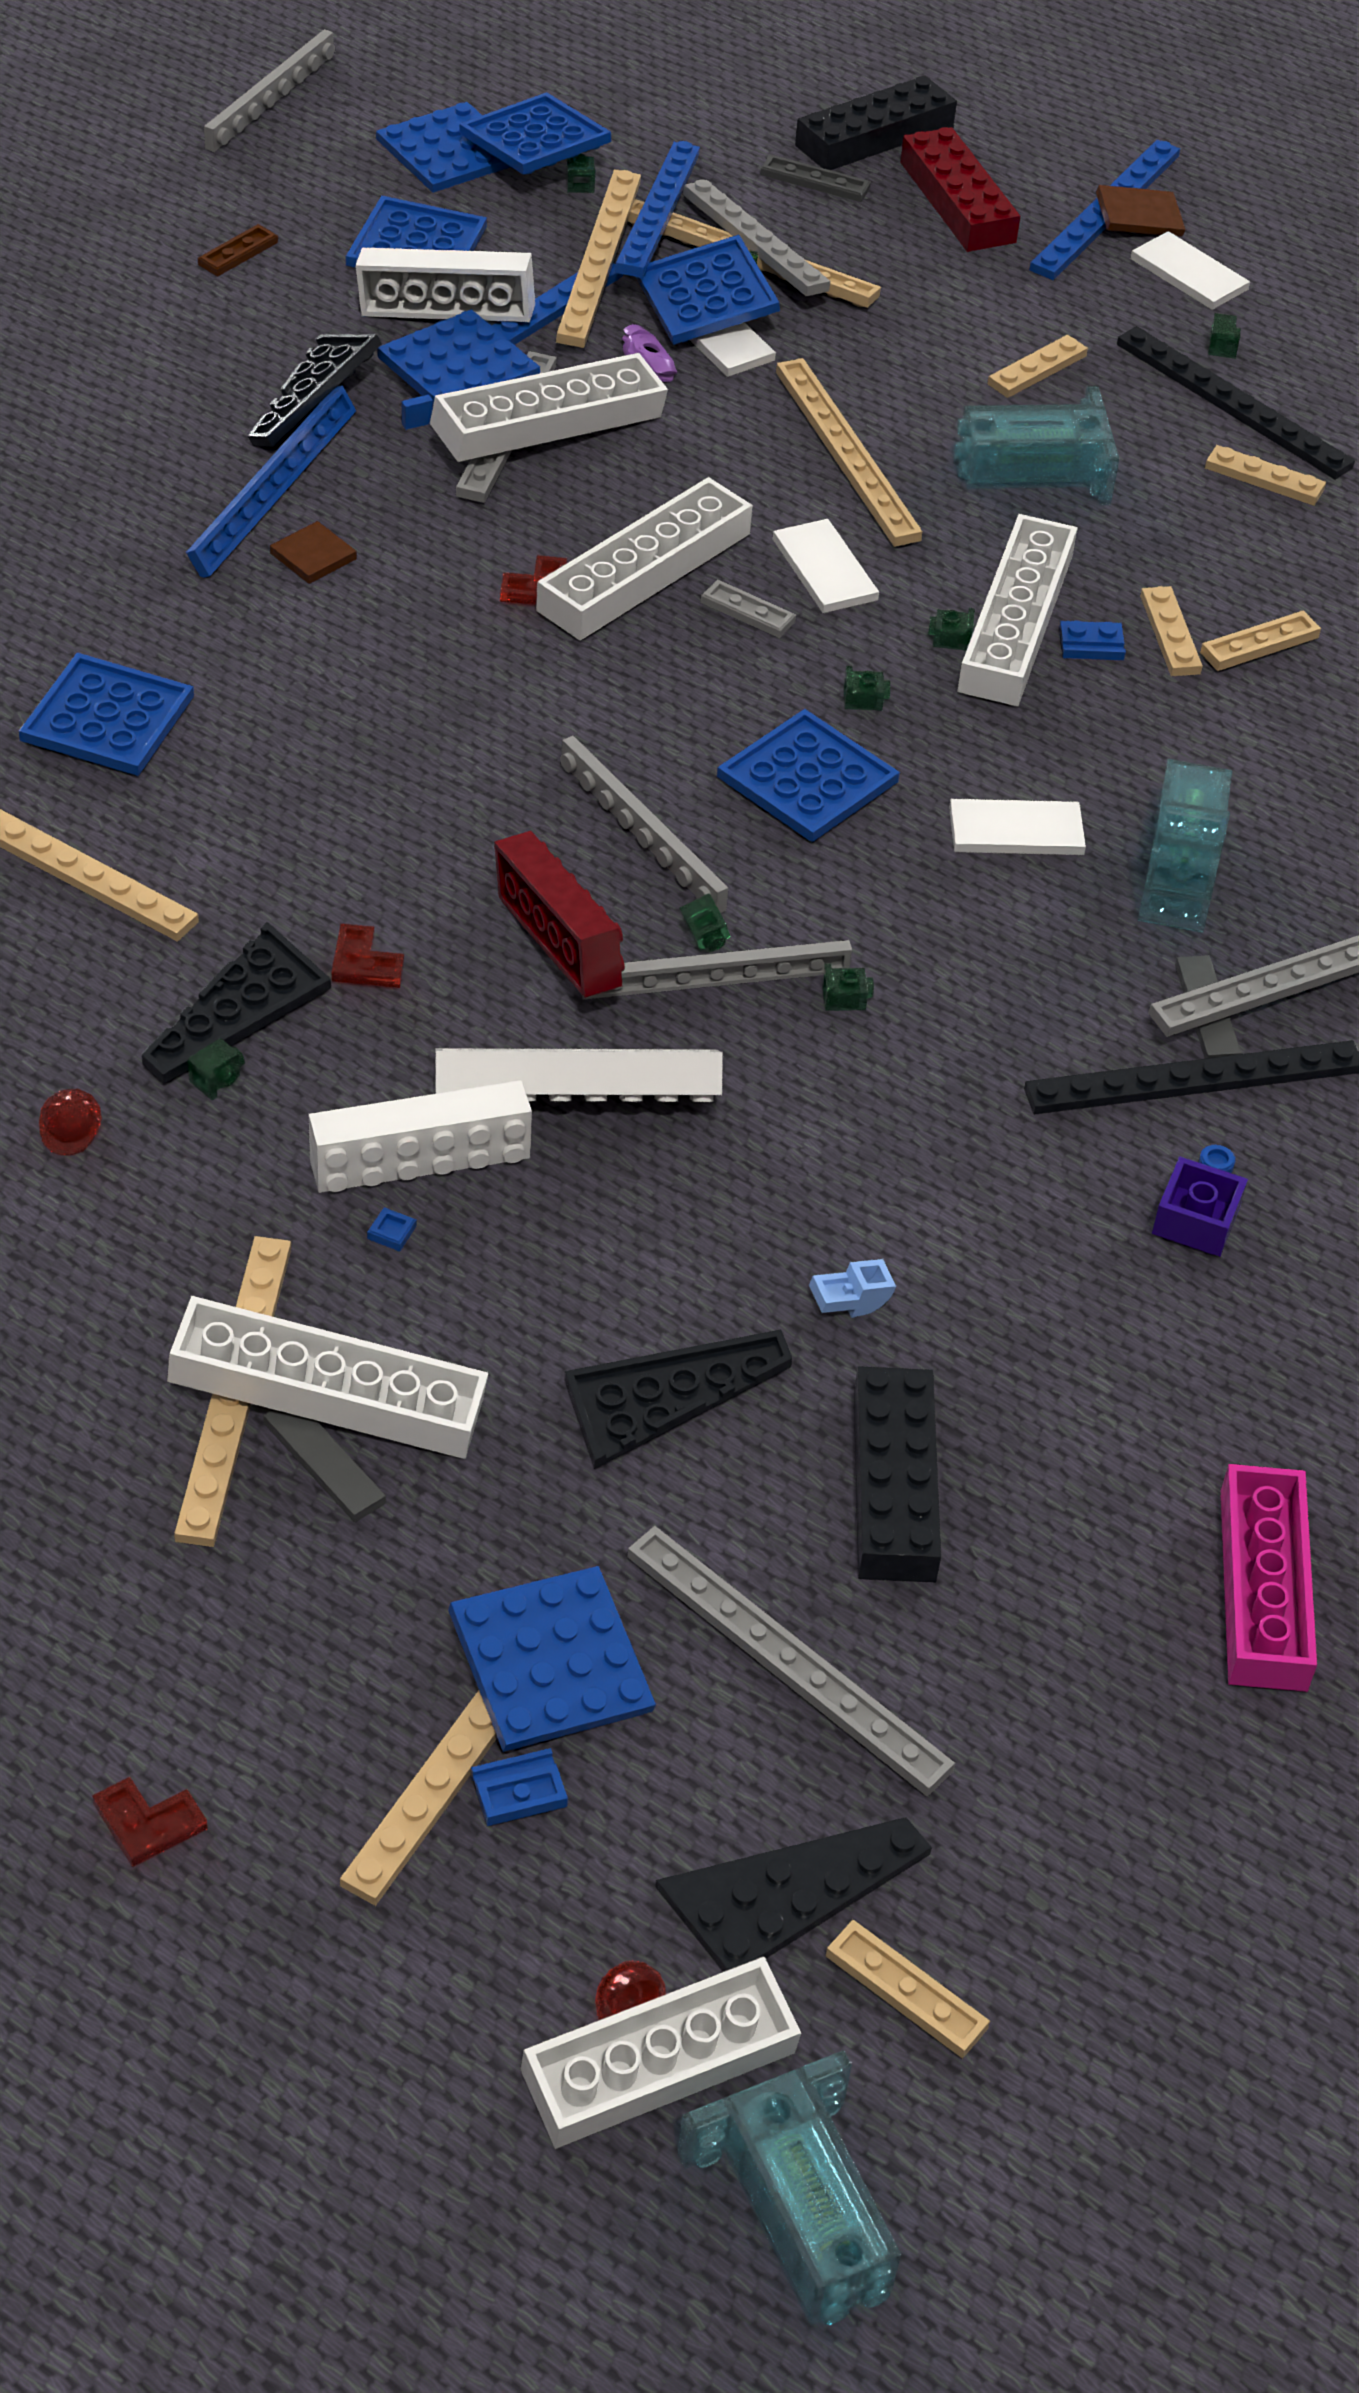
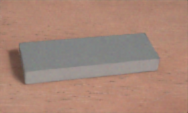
[701,580,796,638]

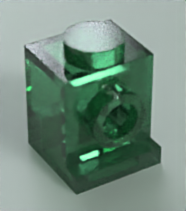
[566,153,596,193]
[1208,313,1241,359]
[928,608,975,651]
[843,666,890,711]
[679,893,730,951]
[822,963,874,1011]
[188,1038,245,1101]

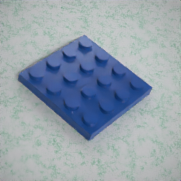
[459,92,611,175]
[376,102,511,193]
[346,195,487,268]
[636,235,780,345]
[377,309,540,405]
[19,653,194,776]
[717,709,900,842]
[448,1566,656,1752]

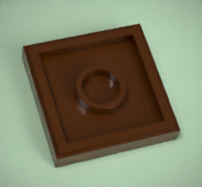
[270,521,357,584]

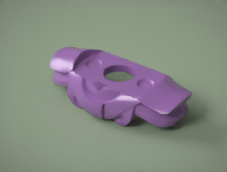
[622,324,677,382]

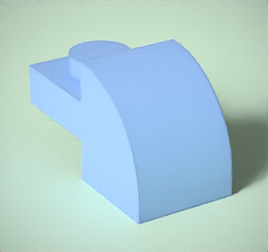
[809,1259,896,1318]

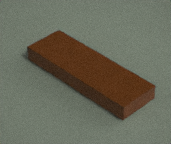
[198,224,278,277]

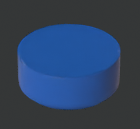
[1198,1145,1235,1173]

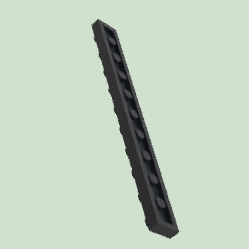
[1117,326,1355,480]
[1024,1040,1359,1115]

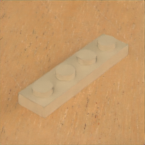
[988,335,1088,398]
[1205,445,1326,506]
[1140,586,1203,676]
[1200,610,1321,671]
[826,1920,990,2059]

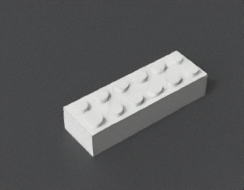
[356,248,535,322]
[309,1080,532,1193]
[521,1957,801,2149]

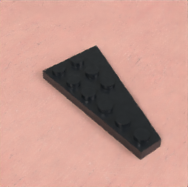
[248,334,382,448]
[142,922,331,1084]
[564,1329,792,1469]
[656,1817,932,1972]

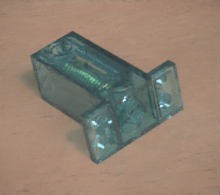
[954,386,1119,506]
[1138,759,1232,933]
[677,2050,901,2326]

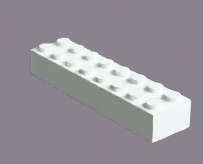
[430,353,668,462]
[536,477,753,641]
[957,514,1078,706]
[435,1048,723,1102]
[167,1296,488,1459]

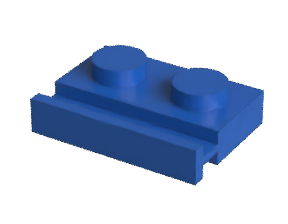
[1059,621,1126,660]
[471,1748,568,1826]

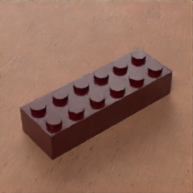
[900,127,1021,252]
[494,831,625,998]

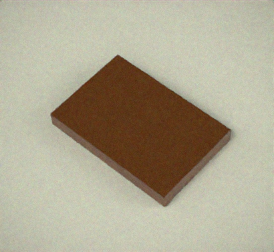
[1096,185,1186,237]

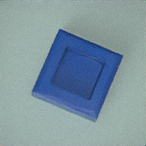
[401,395,433,430]
[367,1207,417,1251]

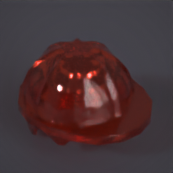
[39,1089,102,1156]
[595,1961,666,2020]

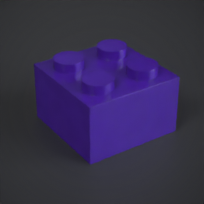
[1152,1156,1248,1257]

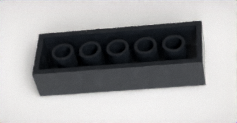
[795,76,957,170]
[854,1366,941,1583]

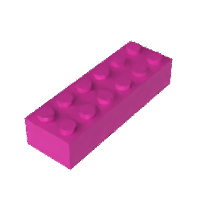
[1221,1464,1317,1692]

